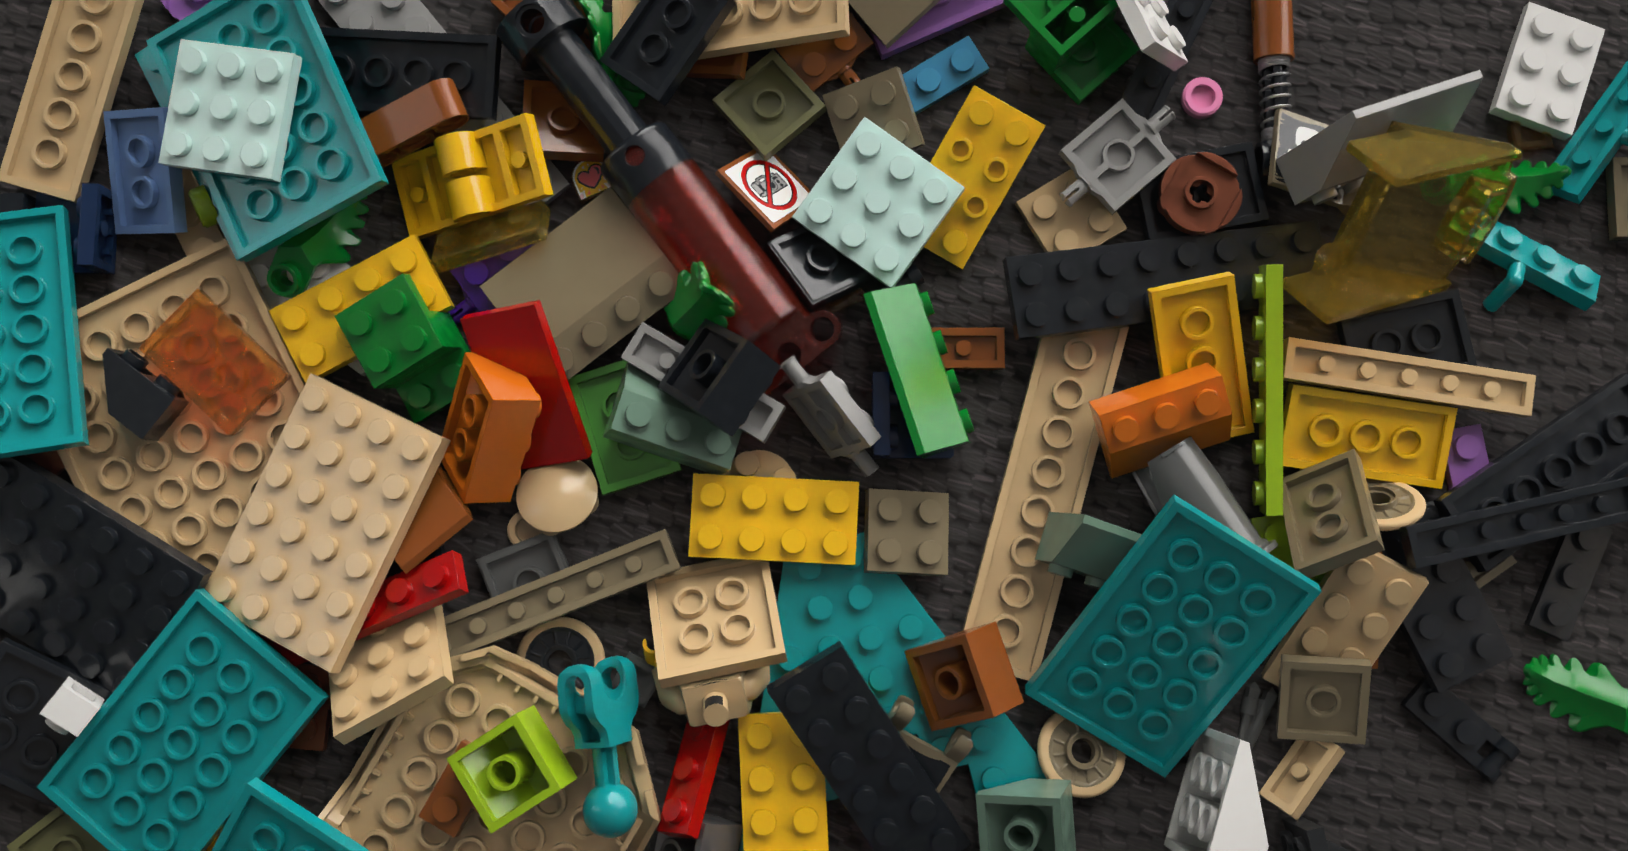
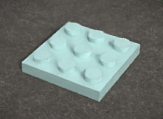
[158,39,303,182]
[792,117,965,288]

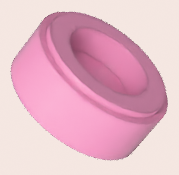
[1181,77,1223,119]

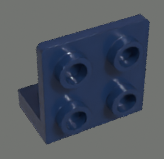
[35,183,117,274]
[871,372,954,459]

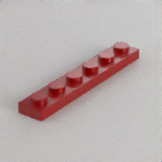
[258,550,469,667]

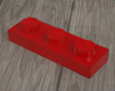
[656,720,730,839]

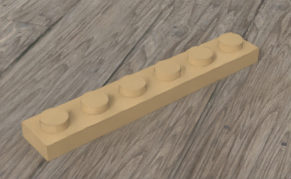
[1283,337,1536,418]

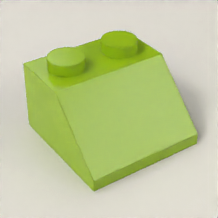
[446,705,578,834]

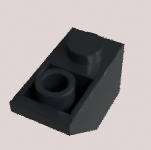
[102,348,189,441]

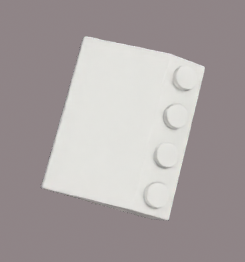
[1164,727,1269,851]

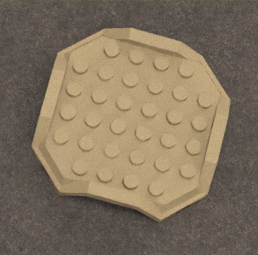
[318,645,661,851]

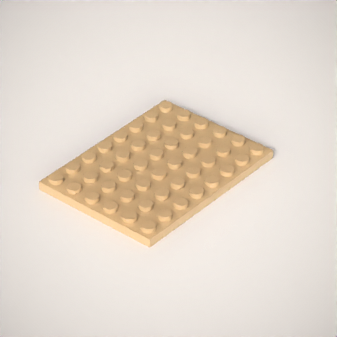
[57,238,305,589]

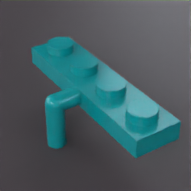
[1552,60,1628,204]
[1440,199,1601,312]

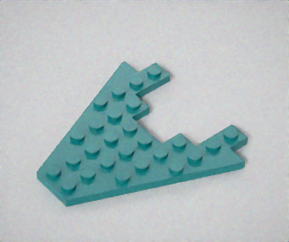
[739,532,1047,851]

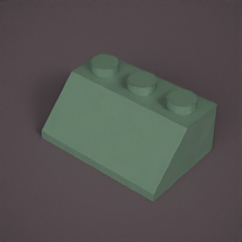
[603,363,742,475]
[1035,512,1142,589]
[975,778,1076,851]

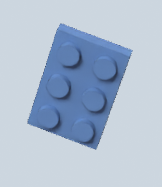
[103,107,188,234]

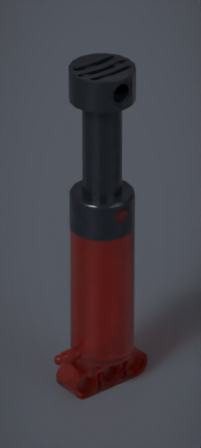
[496,0,843,395]

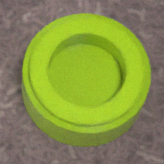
[188,185,218,228]

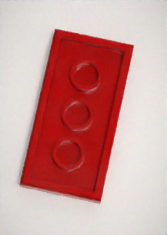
[460,300,593,470]

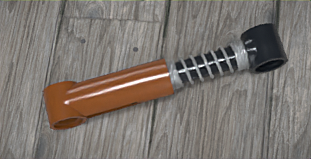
[1251,0,1295,183]

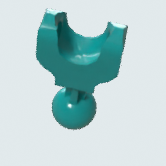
[557,655,639,838]

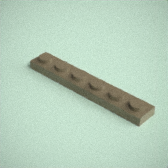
[444,529,682,657]

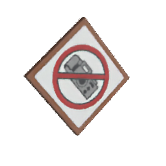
[715,149,810,232]

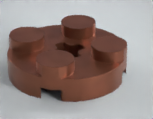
[1156,152,1243,235]

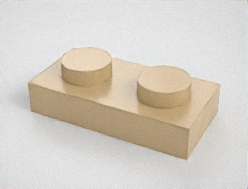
[1259,740,1345,821]

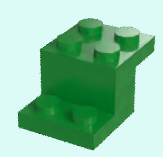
[1003,0,1140,105]
[335,273,471,424]

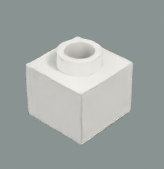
[40,676,105,737]

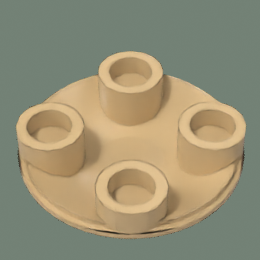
[516,460,599,536]

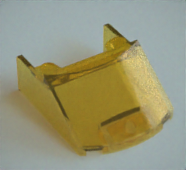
[1283,121,1522,324]

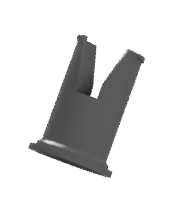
[1132,436,1278,553]

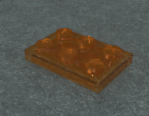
[138,288,292,436]

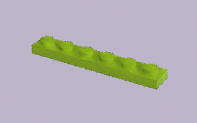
[1252,264,1283,516]

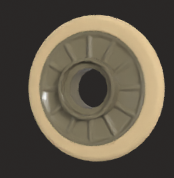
[1366,478,1426,531]
[1037,713,1126,798]

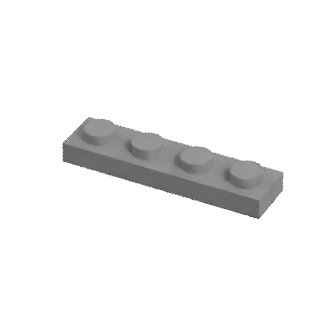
[621,322,786,444]

